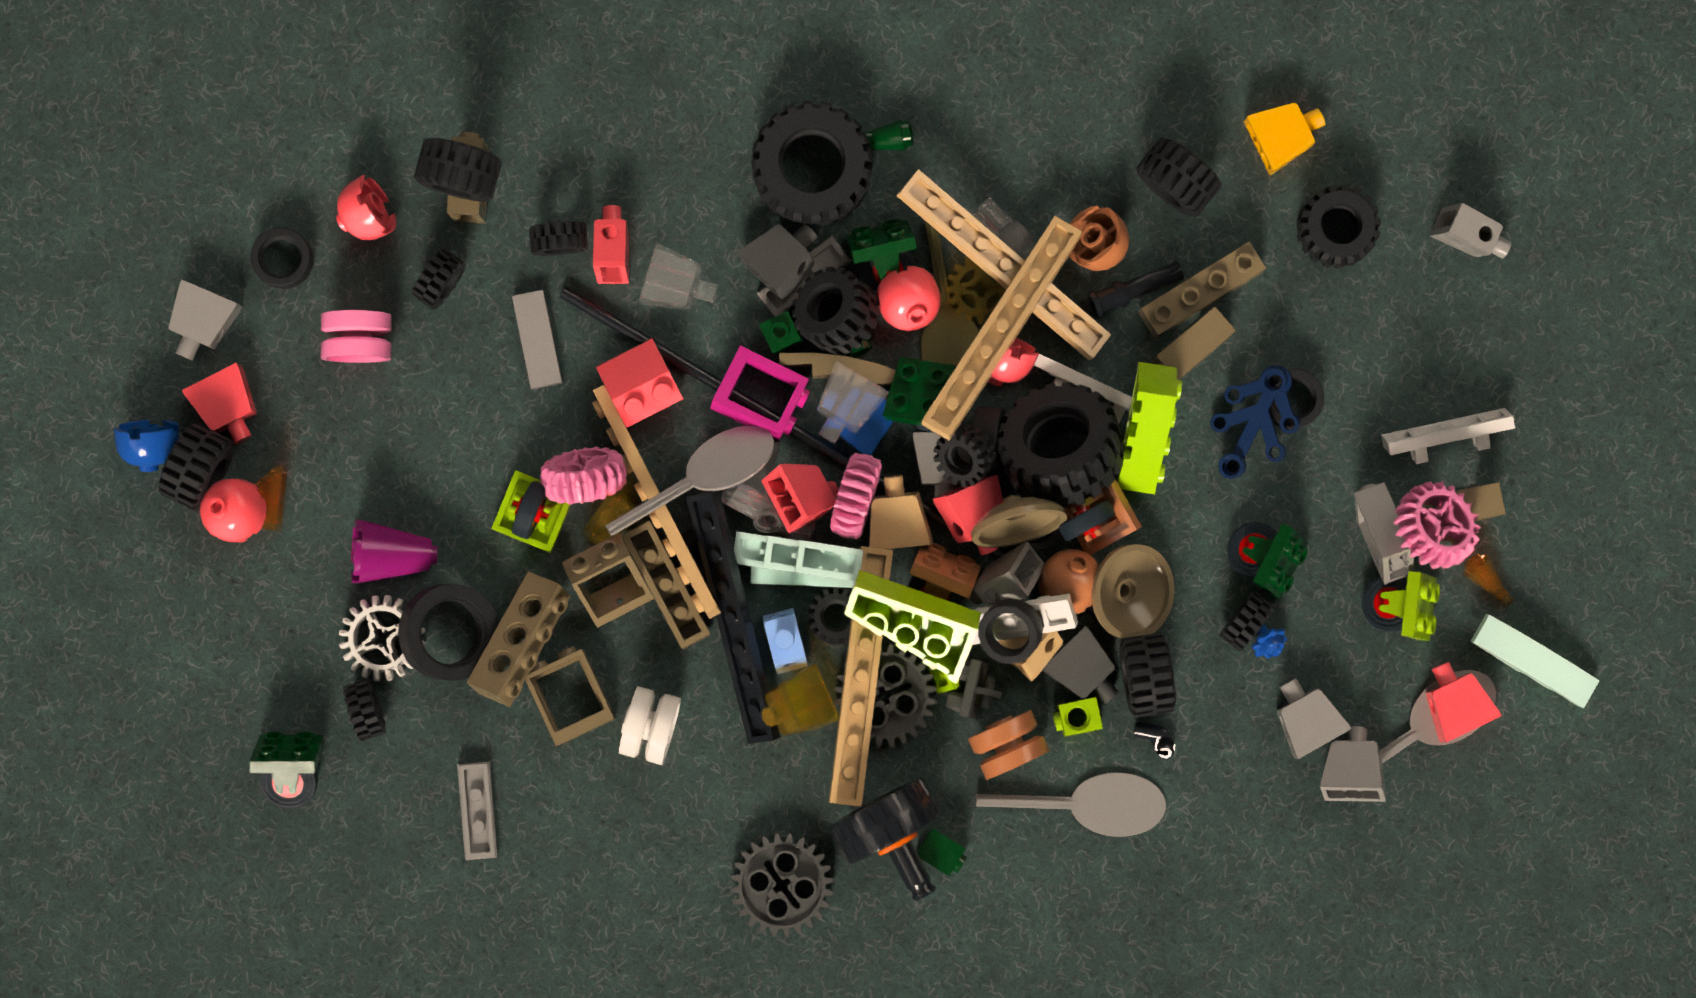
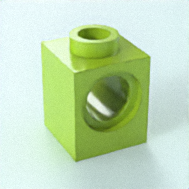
[1053,697,1103,737]

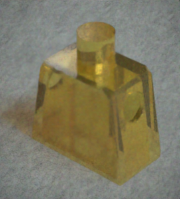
[583,490,640,546]
[762,664,839,736]

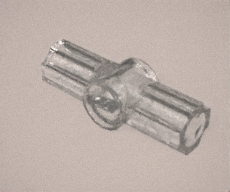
[971,197,1036,261]
[721,482,815,541]

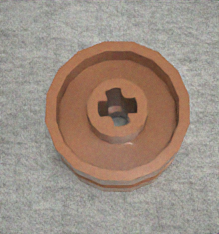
[968,710,1050,780]

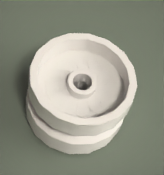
[619,686,681,765]

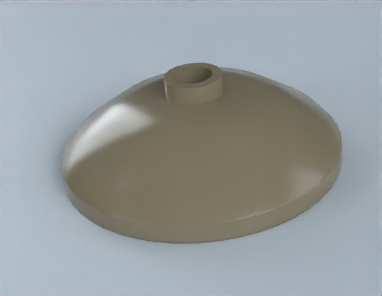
[971,495,1067,548]
[1092,544,1174,639]

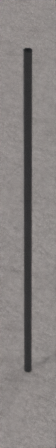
[560,287,1097,619]

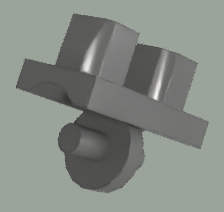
[946,659,1002,720]

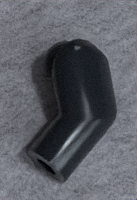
[1134,722,1176,759]

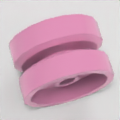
[321,310,392,363]

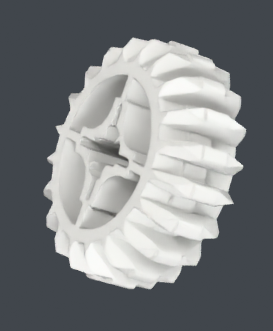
[339,595,426,681]

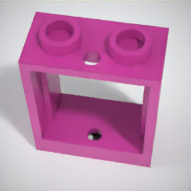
[710,346,811,442]

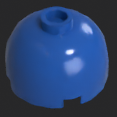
[113,420,179,472]

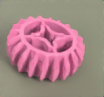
[540,446,627,505]
[830,453,882,540]
[1393,481,1481,569]

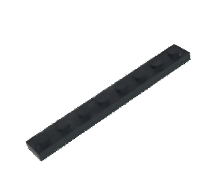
[686,491,781,744]

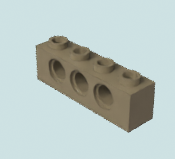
[1138,242,1266,339]
[621,520,711,650]
[467,571,571,707]

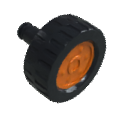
[830,777,941,901]

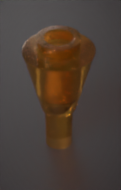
[1463,554,1514,607]

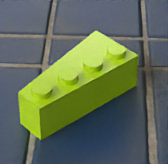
[1117,362,1182,494]
[844,570,981,684]

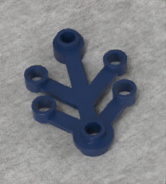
[1210,365,1301,479]

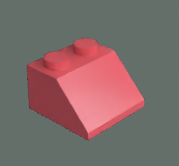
[596,338,683,428]

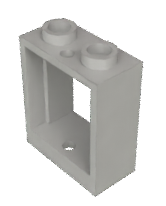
[1354,482,1415,585]

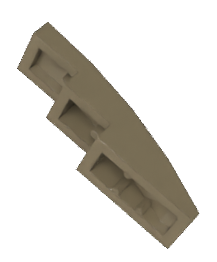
[779,352,896,389]

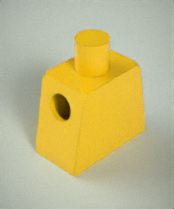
[1244,103,1325,175]

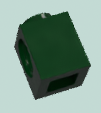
[759,311,805,356]
[917,828,967,876]

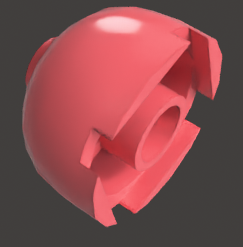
[336,175,397,240]
[876,266,941,331]
[988,337,1039,386]
[200,479,267,543]

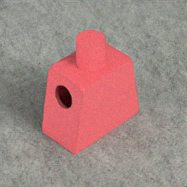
[593,205,629,284]
[182,363,257,444]
[761,464,838,533]
[933,474,1003,556]
[1426,661,1501,742]

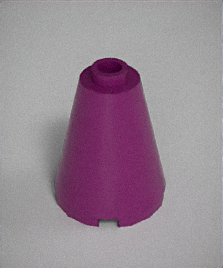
[351,519,438,583]

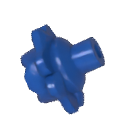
[1252,625,1287,659]

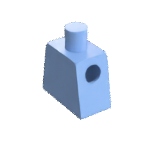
[763,608,808,674]

